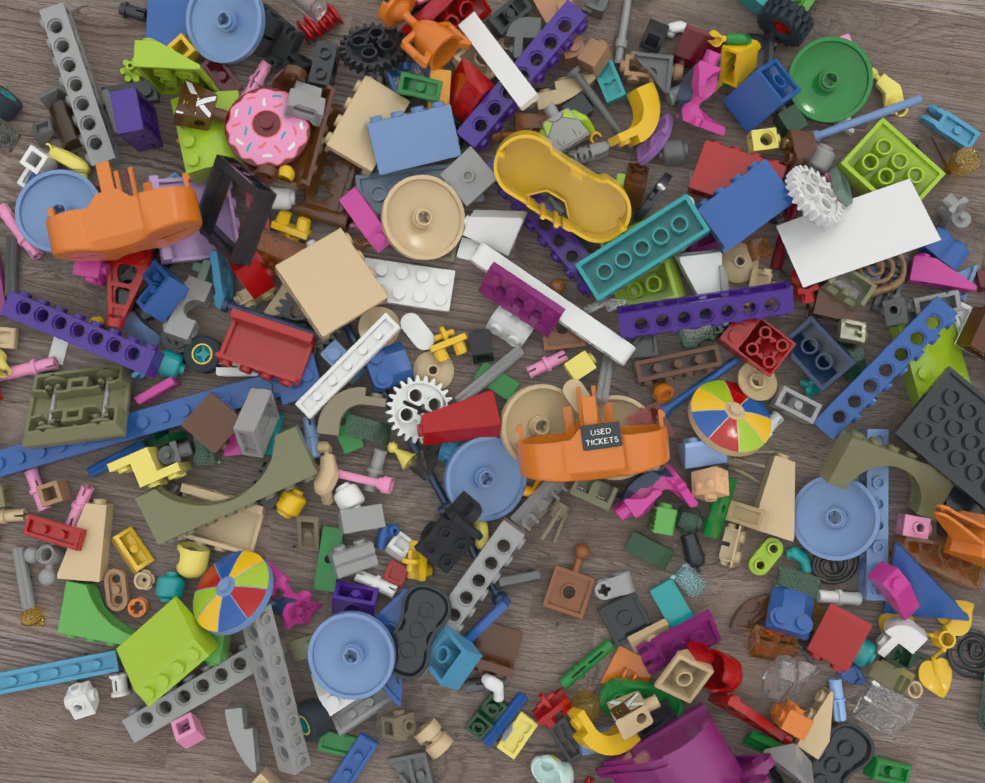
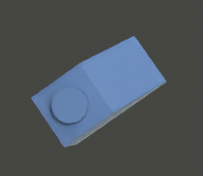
[320,339,367,385]

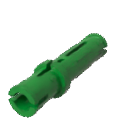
[558,638,615,690]

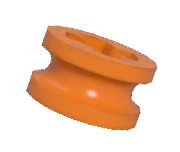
[127,597,150,617]

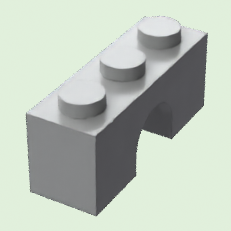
[163,275,215,345]

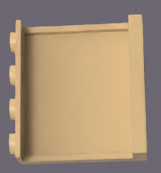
[275,228,388,342]

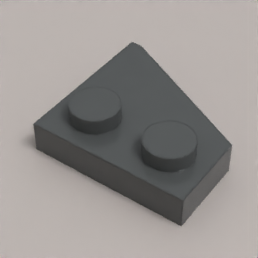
[387,750,435,783]

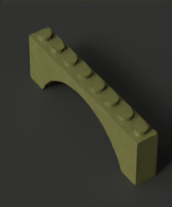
[135,424,319,545]

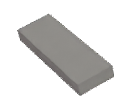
[330,688,393,736]

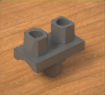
[158,441,195,465]

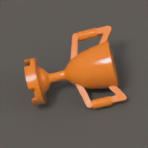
[378,0,472,70]

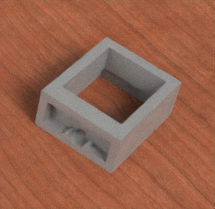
[233,388,280,458]

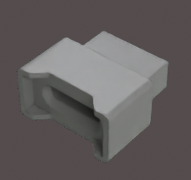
[284,80,326,127]

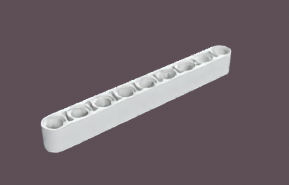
[469,242,636,366]

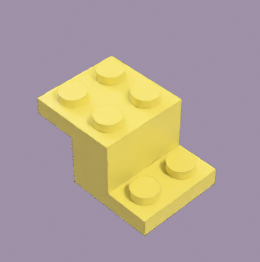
[107,447,192,489]

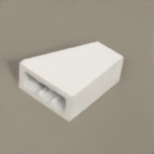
[463,210,527,256]
[674,249,722,295]

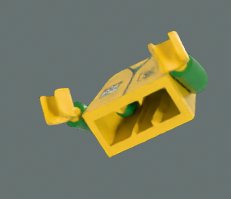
[708,30,761,92]

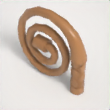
[857,254,907,298]

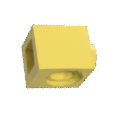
[746,127,781,155]
[562,350,597,380]

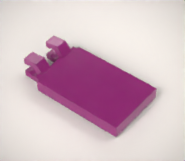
[636,609,721,675]

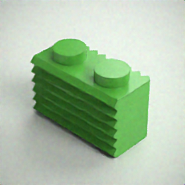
[646,501,677,536]

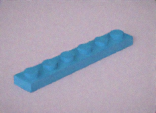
[0,649,122,694]

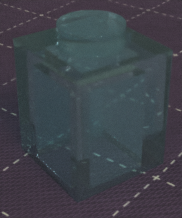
[671,563,707,598]

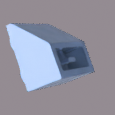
[677,437,727,469]

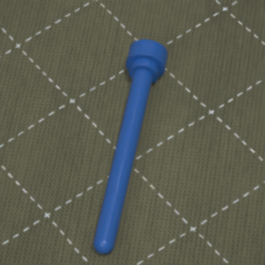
[653,357,740,422]

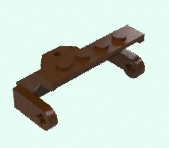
[248,64,336,190]

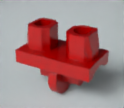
[790,269,819,304]
[532,688,572,729]

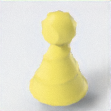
[387,442,416,470]

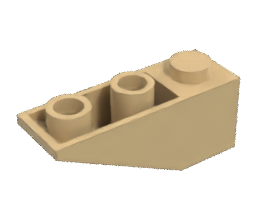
[793,686,834,759]

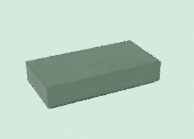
[830,166,853,207]

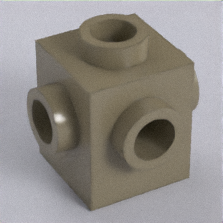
[381,708,416,741]

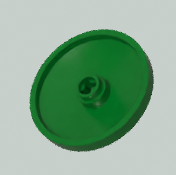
[788,36,873,124]

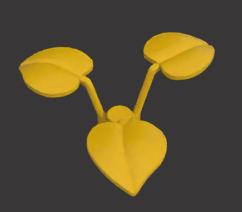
[878,600,974,698]

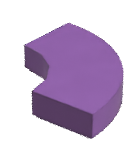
[636,113,673,166]

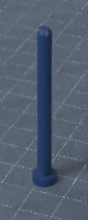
[221,297,319,339]

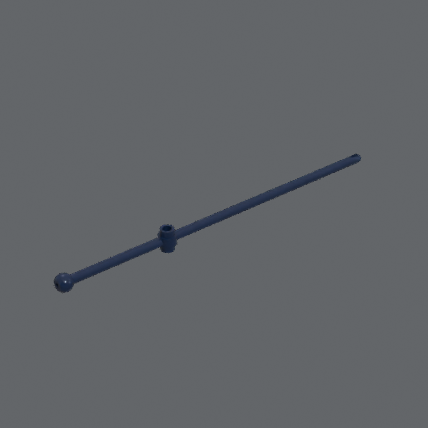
[343,323,508,605]

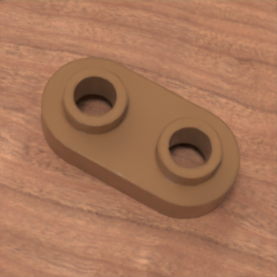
[104,568,130,611]

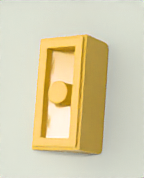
[111,526,155,574]

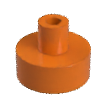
[652,382,675,404]

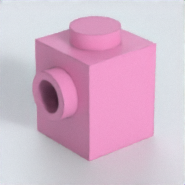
[894,513,932,540]
[171,712,206,749]

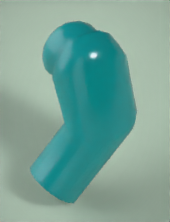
[785,547,812,573]

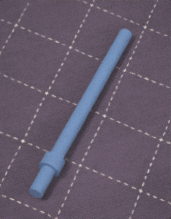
[811,95,923,143]

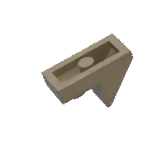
[296,515,323,552]

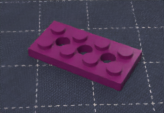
[478,262,566,337]

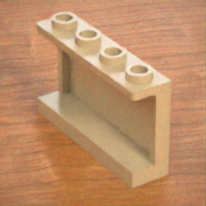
[323,75,410,177]
[178,483,267,552]

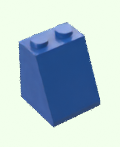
[723,58,802,133]

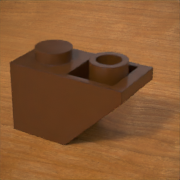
[781,129,817,172]
[623,162,649,210]

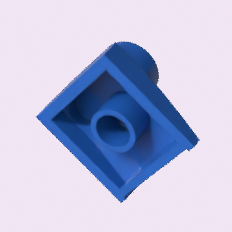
[365,342,414,393]
[764,587,814,640]

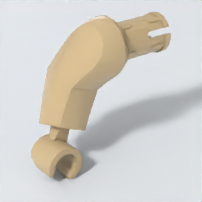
[313,441,339,505]

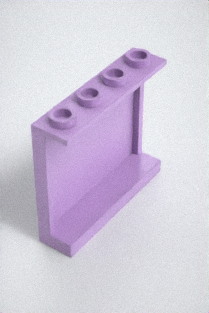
[147,175,240,265]

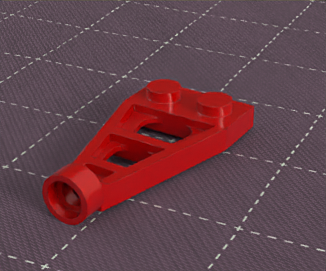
[106,249,155,329]
[708,693,794,745]

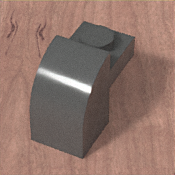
[506,17,541,63]

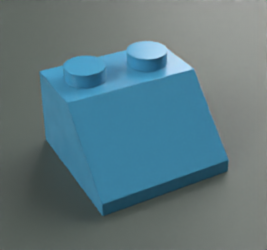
[427,624,483,690]

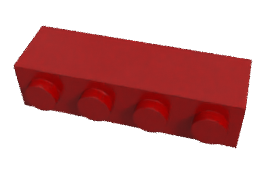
[400,0,492,50]

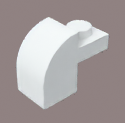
[17,145,58,188]
[875,617,928,657]

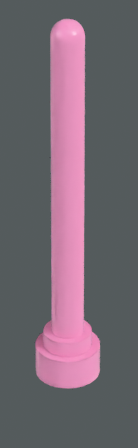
[317,465,394,494]

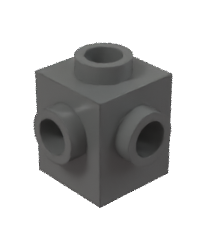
[881,293,915,326]

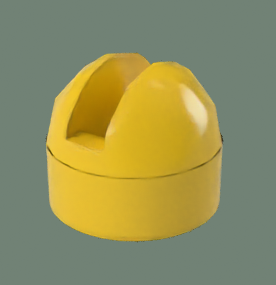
[278,165,295,182]

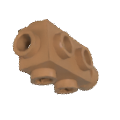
[619,51,684,86]

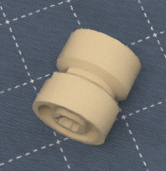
[413,717,453,760]

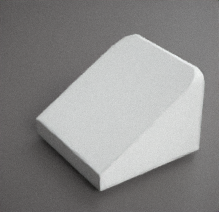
[384,531,412,563]

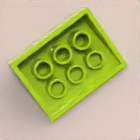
[133,38,220,96]
[170,90,248,184]
[836,117,946,200]
[600,221,686,306]
[889,317,971,407]
[116,596,220,707]

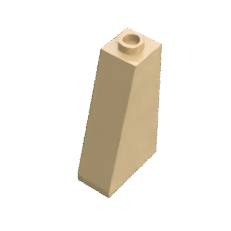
[754,453,795,541]
[57,499,114,582]

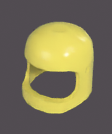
[176,541,211,578]

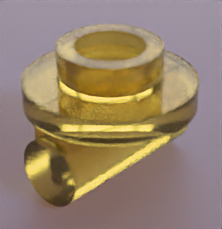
[20,608,45,627]

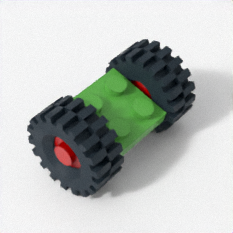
[757,0,815,47]

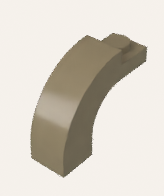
[317,387,387,436]

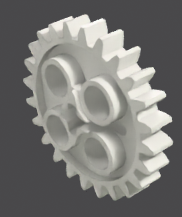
[785,165,844,228]
[385,375,452,444]

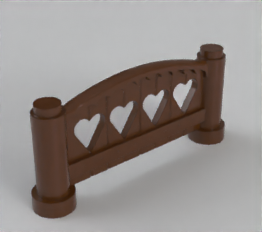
[295,103,358,233]

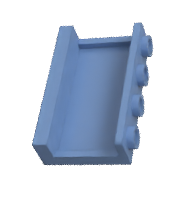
[365,101,461,175]

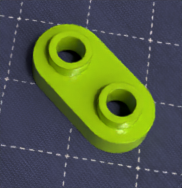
[747,537,783,575]

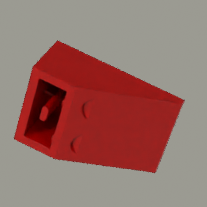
[715,305,796,377]

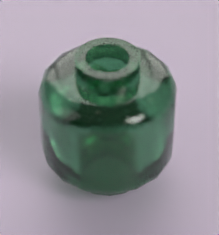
[674,504,704,535]

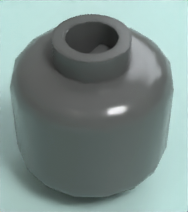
[659,138,690,167]

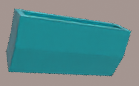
[649,578,694,628]

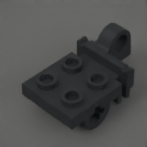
[253,3,312,74]
[414,491,483,574]

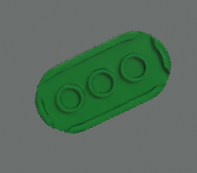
[598,678,683,718]

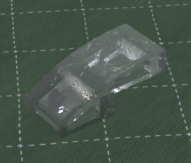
[582,299,629,315]

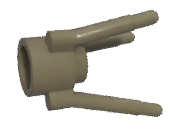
[724,449,775,484]
[522,500,570,543]

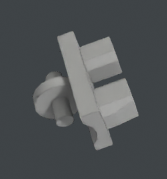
[936,193,971,229]

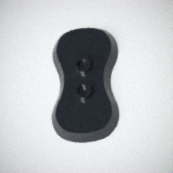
[391,583,452,680]
[794,722,875,783]

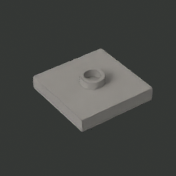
[440,146,497,207]

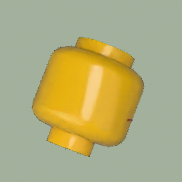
[275,487,307,519]

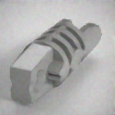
[564,141,610,164]

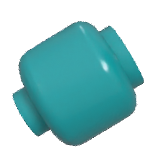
[157,349,186,379]
[155,571,186,602]
[853,639,878,667]

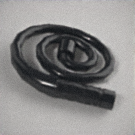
[805,548,859,585]
[946,629,985,681]

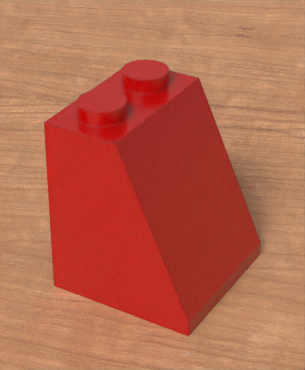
[807,603,873,673]

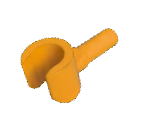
[523,480,542,498]

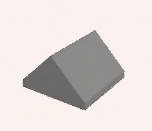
[763,743,814,783]

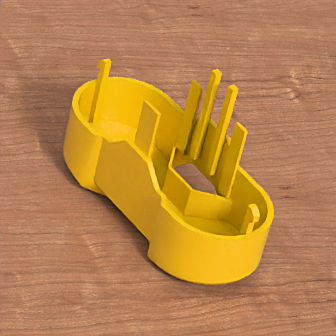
[494,130,631,243]

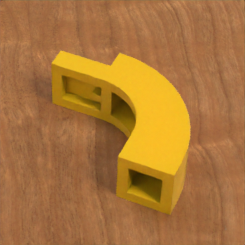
[607,82,660,148]
[567,707,641,755]

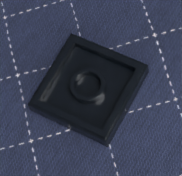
[597,592,652,647]

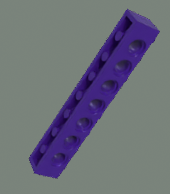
[456,0,588,153]
[487,158,593,297]
[616,281,794,339]
[0,290,165,378]

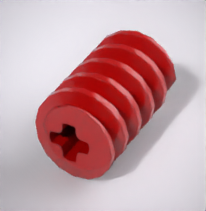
[296,2,344,46]

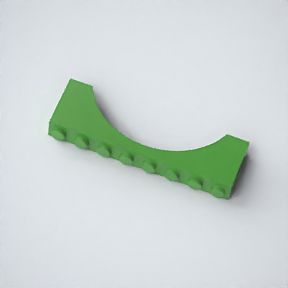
[57,580,232,666]

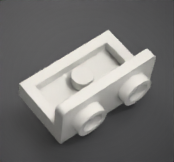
[486,305,534,348]

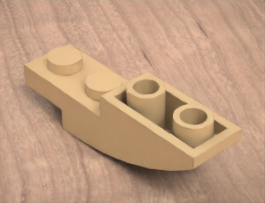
[517,72,596,113]

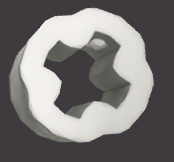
[109,671,131,698]

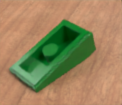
[397,71,443,102]
[863,755,912,783]

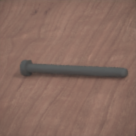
[567,65,634,152]

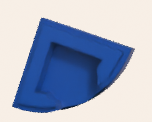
[836,663,866,684]

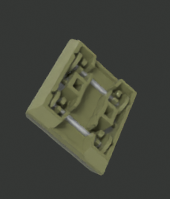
[22,364,134,449]

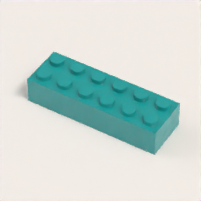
[575,193,710,303]

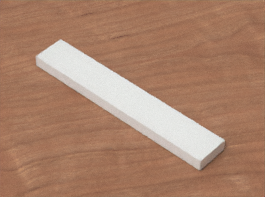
[458,12,539,111]
[295,313,402,419]

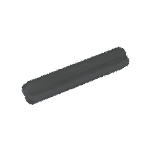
[5,236,19,297]

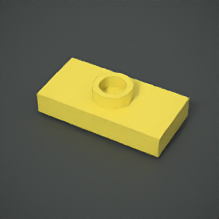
[497,711,538,759]

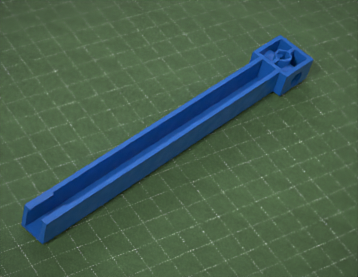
[0,352,322,478]

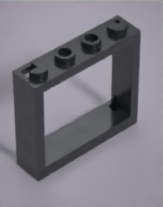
[199,154,277,266]

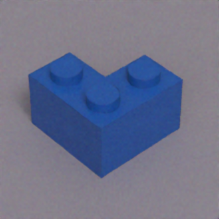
[136,260,189,322]

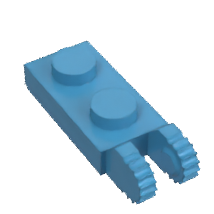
[919,104,981,152]
[210,249,235,309]

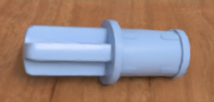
[302,416,321,458]
[828,677,846,722]

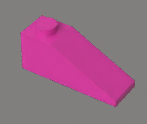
[339,186,390,253]
[906,253,977,294]
[867,561,920,621]

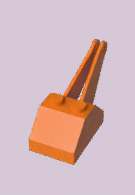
[933,504,985,568]

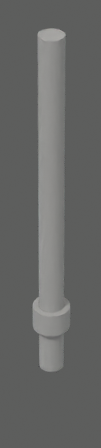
[614,0,632,66]

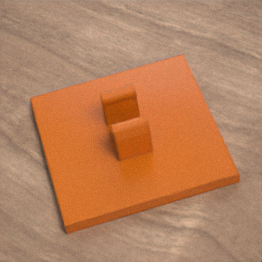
[600,646,653,684]

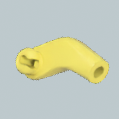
[472,520,489,550]

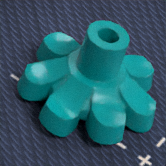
[800,378,821,399]

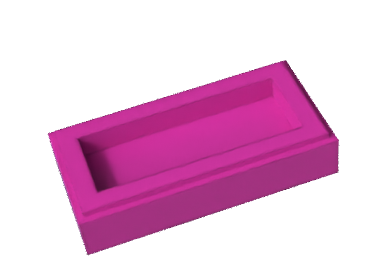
[134,376,181,405]

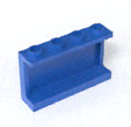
[696,159,793,254]

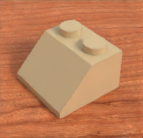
[654,649,714,703]

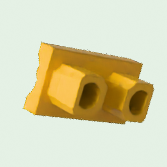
[270,210,312,247]
[428,326,468,363]
[401,540,433,581]

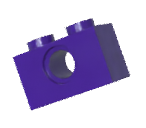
[332,581,379,617]

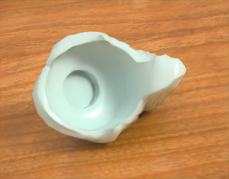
[530,754,574,783]

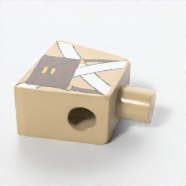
[607,691,661,740]

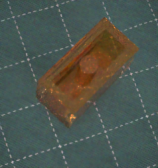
[748,624,799,664]

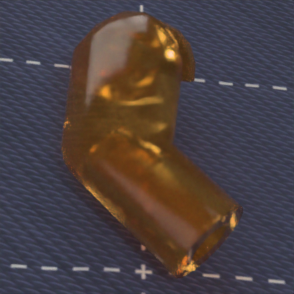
[347,232,373,251]

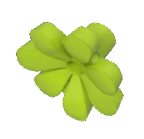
[120,58,145,83]

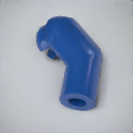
[375,523,400,550]

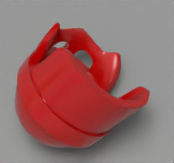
[703,649,743,694]

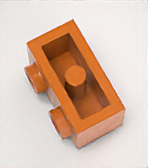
[769,699,814,741]

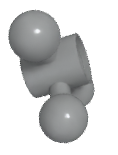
[23,543,66,586]

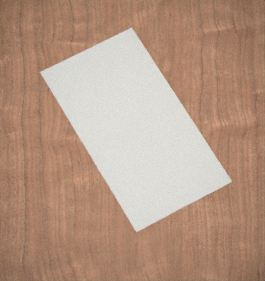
[776,179,941,288]

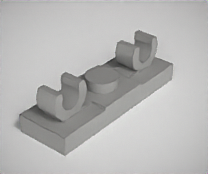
[510,481,568,532]

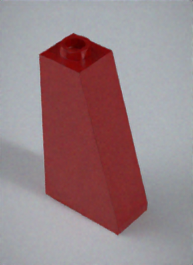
[417,390,501,445]

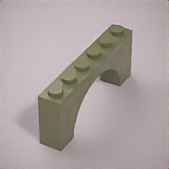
[819,429,954,520]

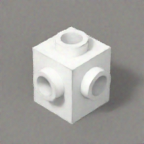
[64,681,100,720]

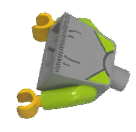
[539,103,602,153]

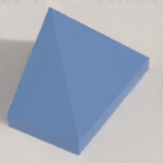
[123,311,162,347]

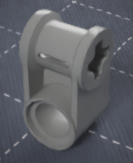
[592,570,635,600]

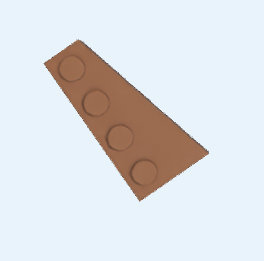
[528,0,584,68]

